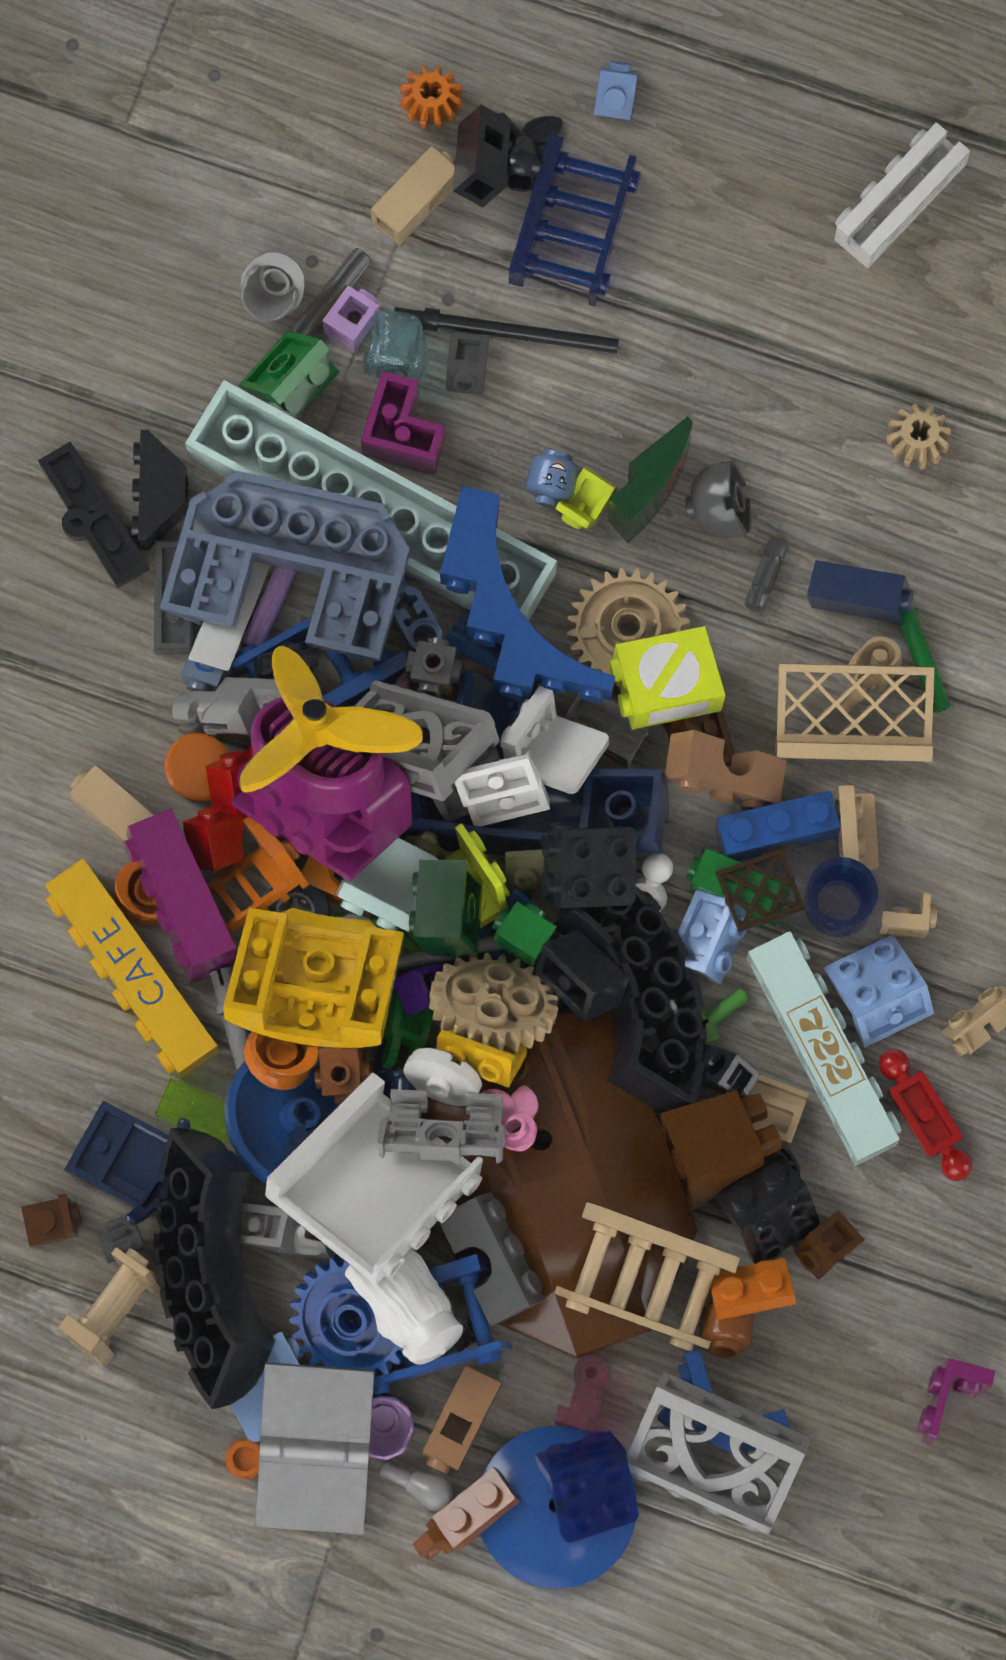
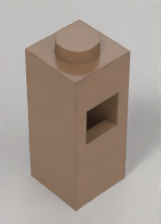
[422,1365,501,1475]

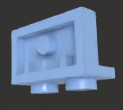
[678,890,747,984]

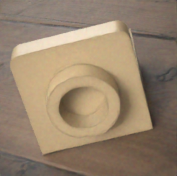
[879,892,938,939]

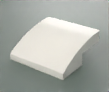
[454,754,550,826]

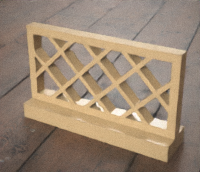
[775,663,934,762]

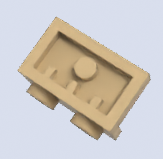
[835,785,879,872]

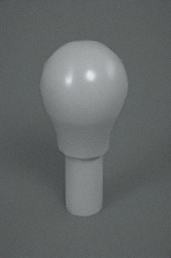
[380,1461,454,1512]

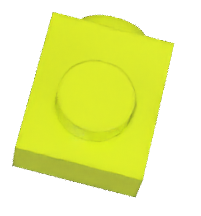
[555,467,618,530]

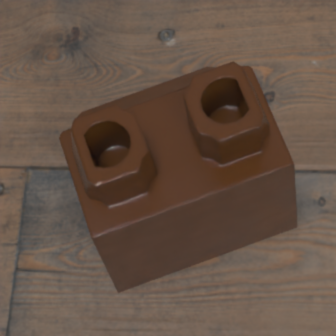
[660,1090,782,1210]

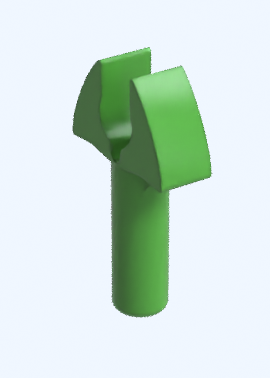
[701,989,749,1044]

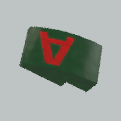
[608,416,693,543]

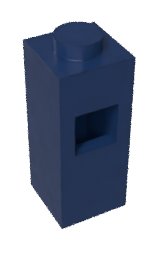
[807,560,914,624]

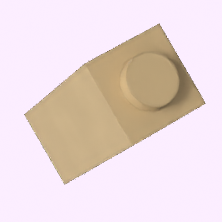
[371,146,455,246]
[69,765,154,846]

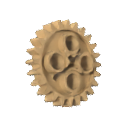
[429,953,558,1052]

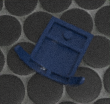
[64,1101,191,1225]

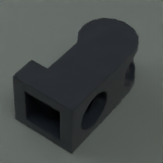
[701,1043,761,1098]

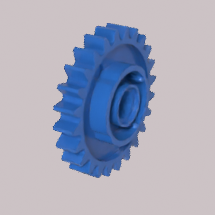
[289,1254,404,1379]

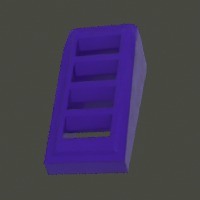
[394,960,455,1015]

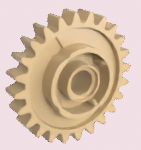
[567,568,690,691]

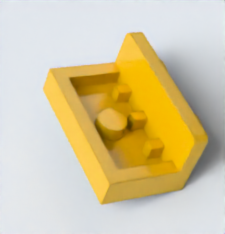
[436,1029,527,1088]

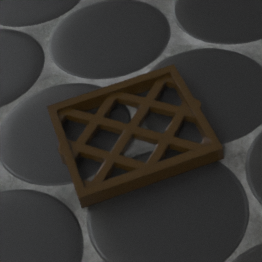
[715,849,805,933]

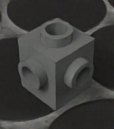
[406,638,464,697]

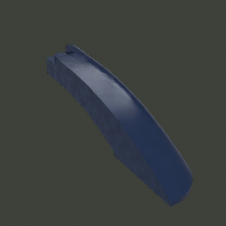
[359,756,669,858]

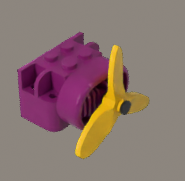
[231,646,423,882]

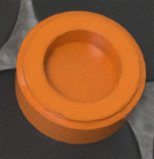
[225,1439,260,1480]

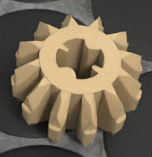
[886,403,952,470]

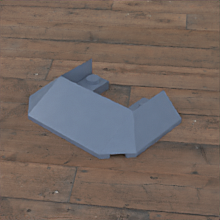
[160,471,411,661]

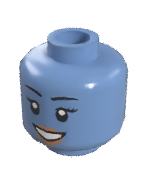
[526,449,579,508]

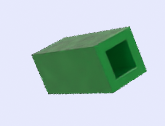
[686,848,791,927]

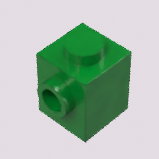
[492,901,557,967]

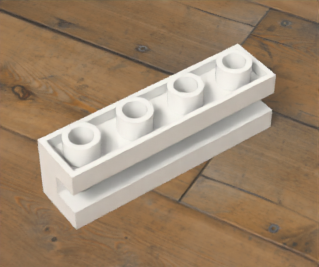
[834,122,970,269]

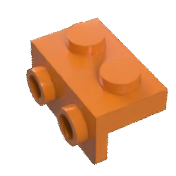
[709,1258,796,1320]

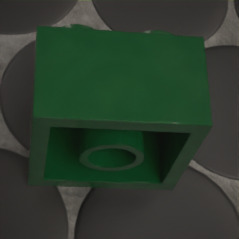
[409,860,483,957]

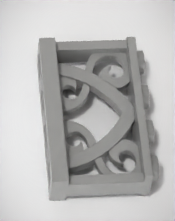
[354,680,500,801]
[622,1372,811,1534]

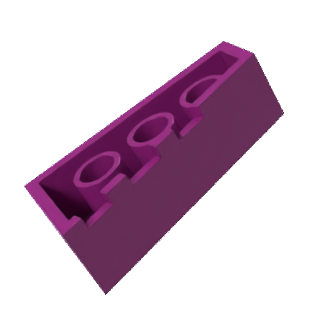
[123,808,236,985]

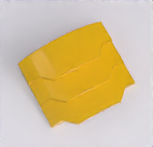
[223,908,404,1048]

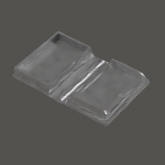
[255,1362,374,1535]

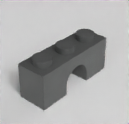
[439,1192,545,1326]

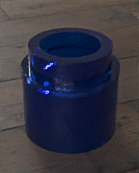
[803,857,878,937]

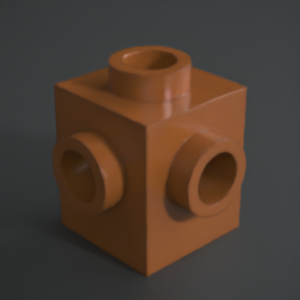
[314,1047,374,1104]

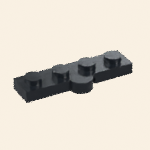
[38,441,150,589]

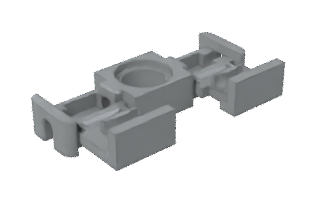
[377,1089,506,1163]

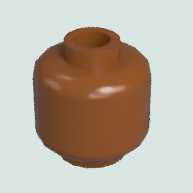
[700,1303,754,1359]

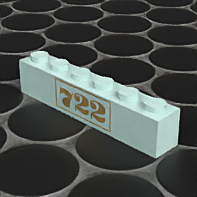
[746,931,902,1167]

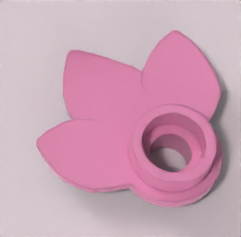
[481,1085,539,1151]

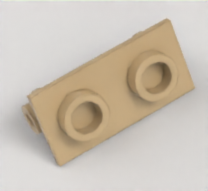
[940,985,1006,1057]

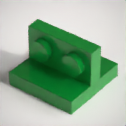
[238,330,340,420]

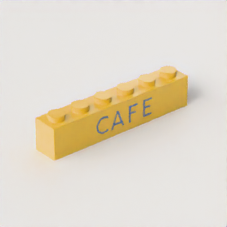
[44,858,220,1079]

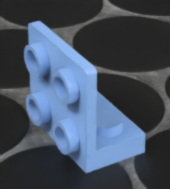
[825,935,934,1047]

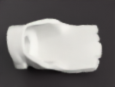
[345,1248,463,1365]

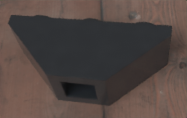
[131,430,189,550]

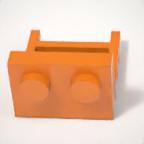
[207,817,309,934]

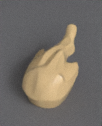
[840,637,902,713]

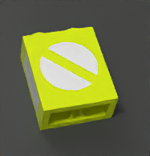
[608,626,726,730]

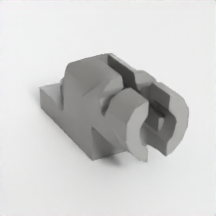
[172,677,281,735]
[240,1203,343,1260]

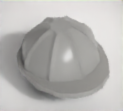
[240,250,306,322]

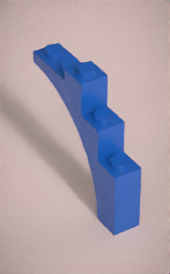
[440,486,615,703]

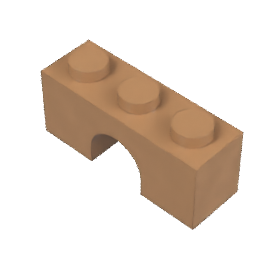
[664,730,786,811]

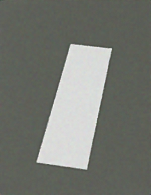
[188,561,270,671]

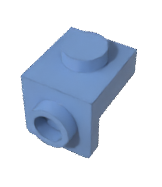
[594,61,639,120]

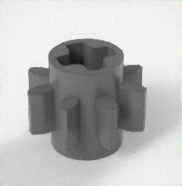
[98,1216,146,1264]

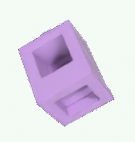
[322,285,381,353]

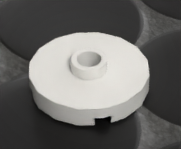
[403,1048,482,1106]

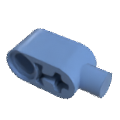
[392,577,442,662]

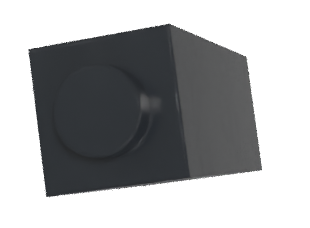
[453,105,511,208]

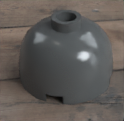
[686,460,752,538]

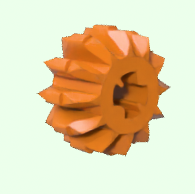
[400,64,462,130]

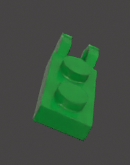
[381,968,434,1069]

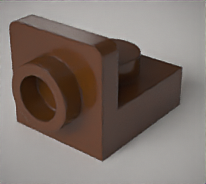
[21,1193,82,1247]
[794,1210,865,1280]

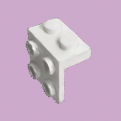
[500,686,609,794]

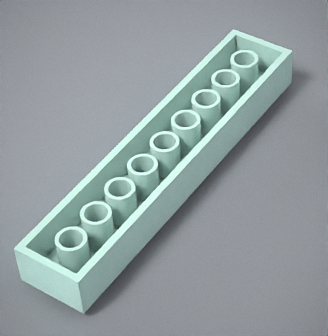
[185,380,557,621]

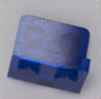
[535,1430,639,1543]

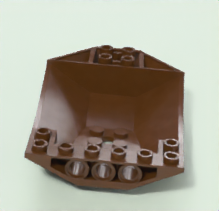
[421,1010,698,1358]

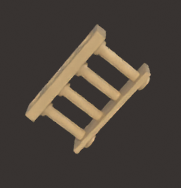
[554,1202,740,1352]
[58,1247,161,1368]

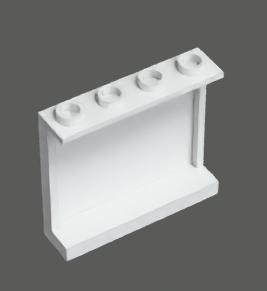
[265,1073,483,1285]

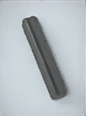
[292,248,370,337]

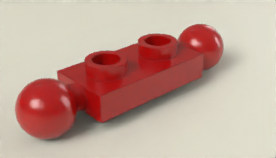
[879,1049,972,1181]

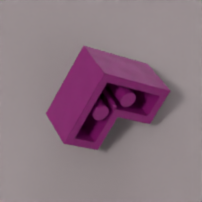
[361,371,445,475]

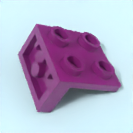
[917,1358,996,1445]

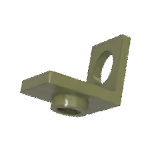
[504,850,545,892]

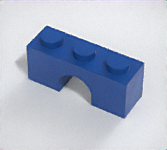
[715,790,841,861]

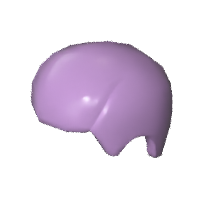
[369,1394,414,1460]

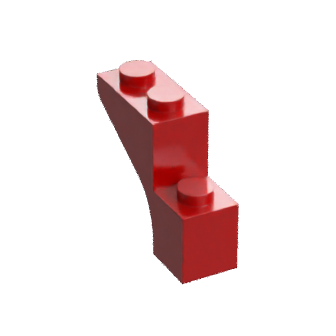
[183,744,253,872]

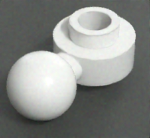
[635,853,673,912]

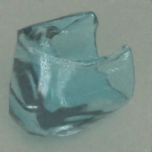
[363,311,430,382]

